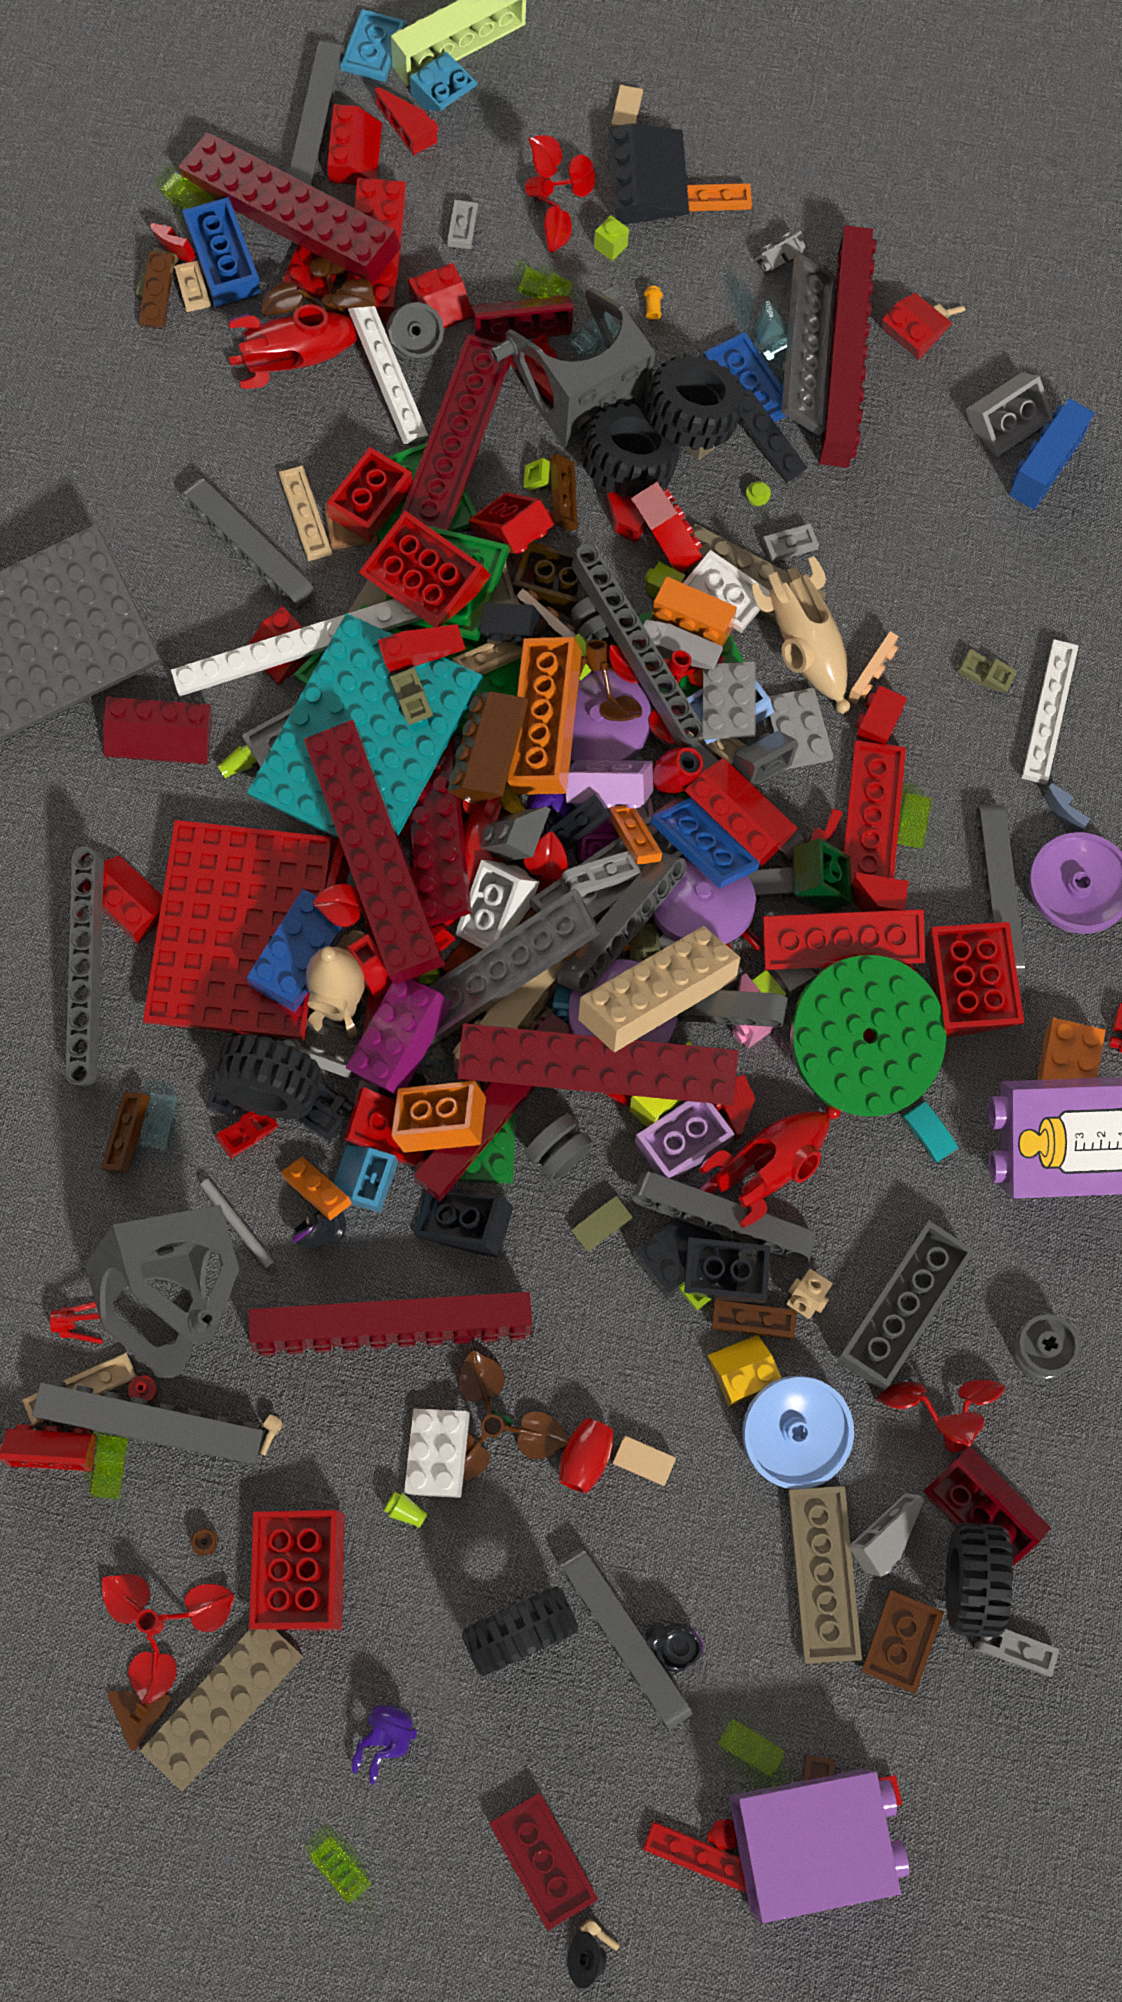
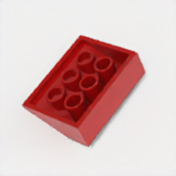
[359,510,491,627]
[926,922,1024,1037]
[249,1510,345,1631]

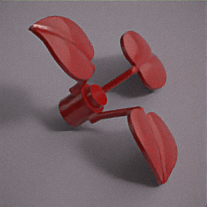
[525,135,596,253]
[609,645,724,745]
[524,831,568,893]
[313,869,418,981]
[876,1379,1005,1452]
[102,1574,235,1704]

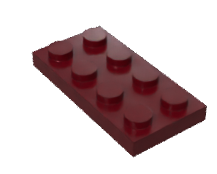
[489,1793,599,1931]

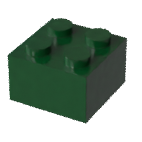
[793,838,852,912]

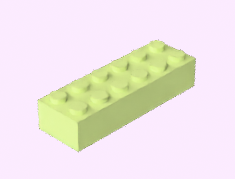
[391,0,526,87]

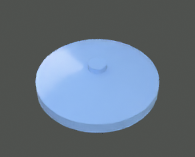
[742,1375,854,1489]

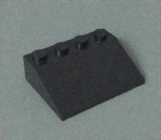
[608,123,690,225]

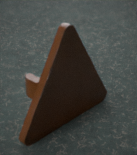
[108,1690,172,1751]

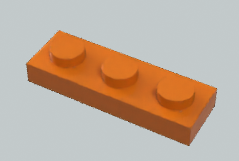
[687,183,752,211]
[609,805,662,865]
[281,1156,352,1220]

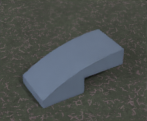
[1044,783,1090,833]

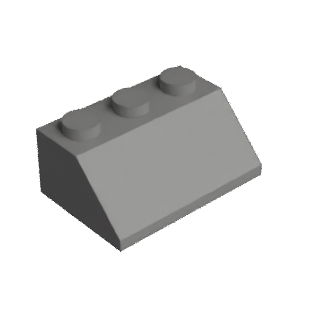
[965,372,1053,457]

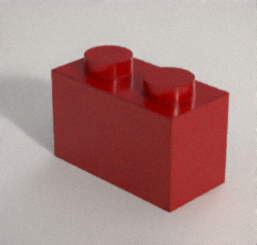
[855,685,907,744]

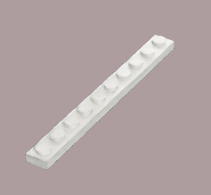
[171,599,422,696]

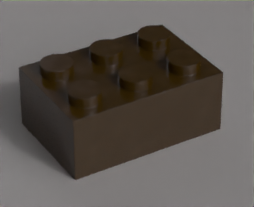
[513,542,598,614]

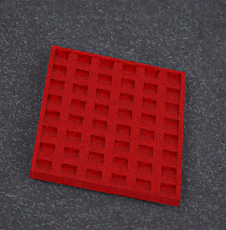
[143,820,332,1040]

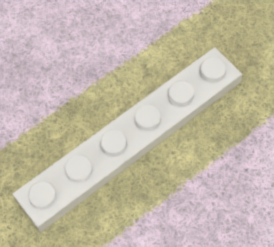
[348,306,428,444]
[1021,639,1079,785]

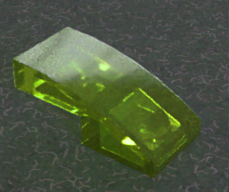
[160,173,215,209]
[517,267,573,299]
[897,793,931,849]
[90,1435,128,1500]
[718,1719,786,1778]

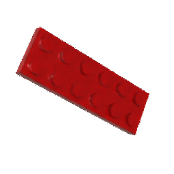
[843,740,906,884]
[763,909,925,970]

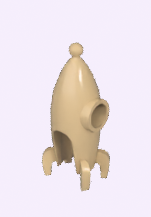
[751,556,850,714]
[305,947,367,1038]

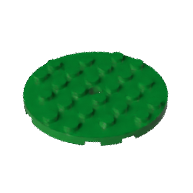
[790,955,946,1117]

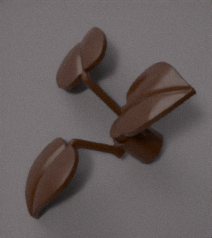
[262,255,376,316]
[579,639,642,721]
[459,1351,567,1481]

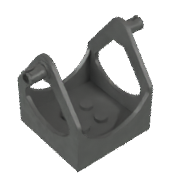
[490,284,655,449]
[85,1205,239,1379]

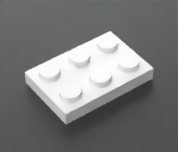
[683,550,770,633]
[404,1409,470,1498]

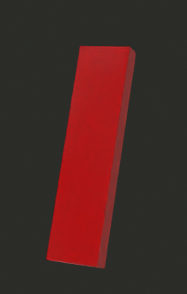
[642,1821,747,1893]

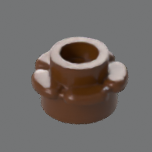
[190,1527,219,1556]

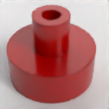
[128,1375,157,1404]
[707,1818,737,1850]

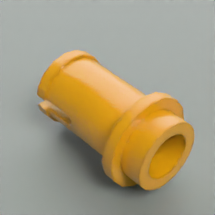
[644,286,663,320]

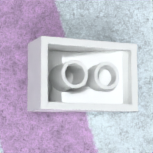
[455,860,539,949]

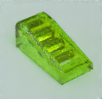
[309,1835,372,1904]

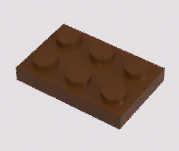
[860,1590,944,1694]

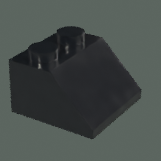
[480,603,548,646]

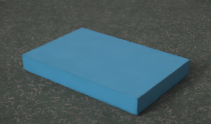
[340,9,406,82]

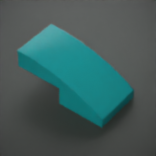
[903,1102,959,1162]

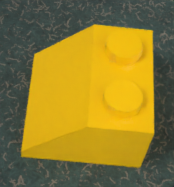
[707,1335,782,1407]

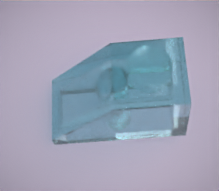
[753,300,788,360]

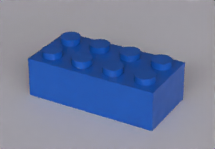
[182,197,261,307]
[1009,398,1095,510]
[247,889,349,1013]

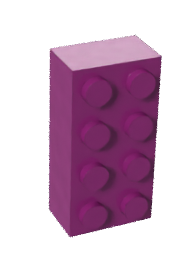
[345,979,453,1096]

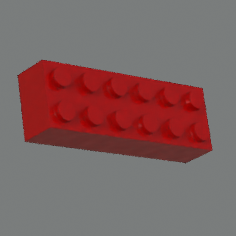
[345,178,406,323]

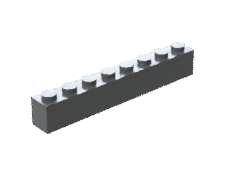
[32,1379,264,1465]

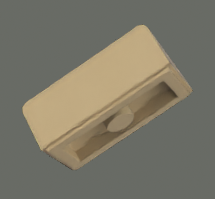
[613,1436,676,1486]

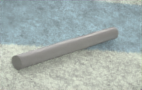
[200,1179,275,1269]

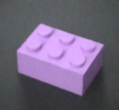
[566,760,653,808]
[635,1101,735,1180]

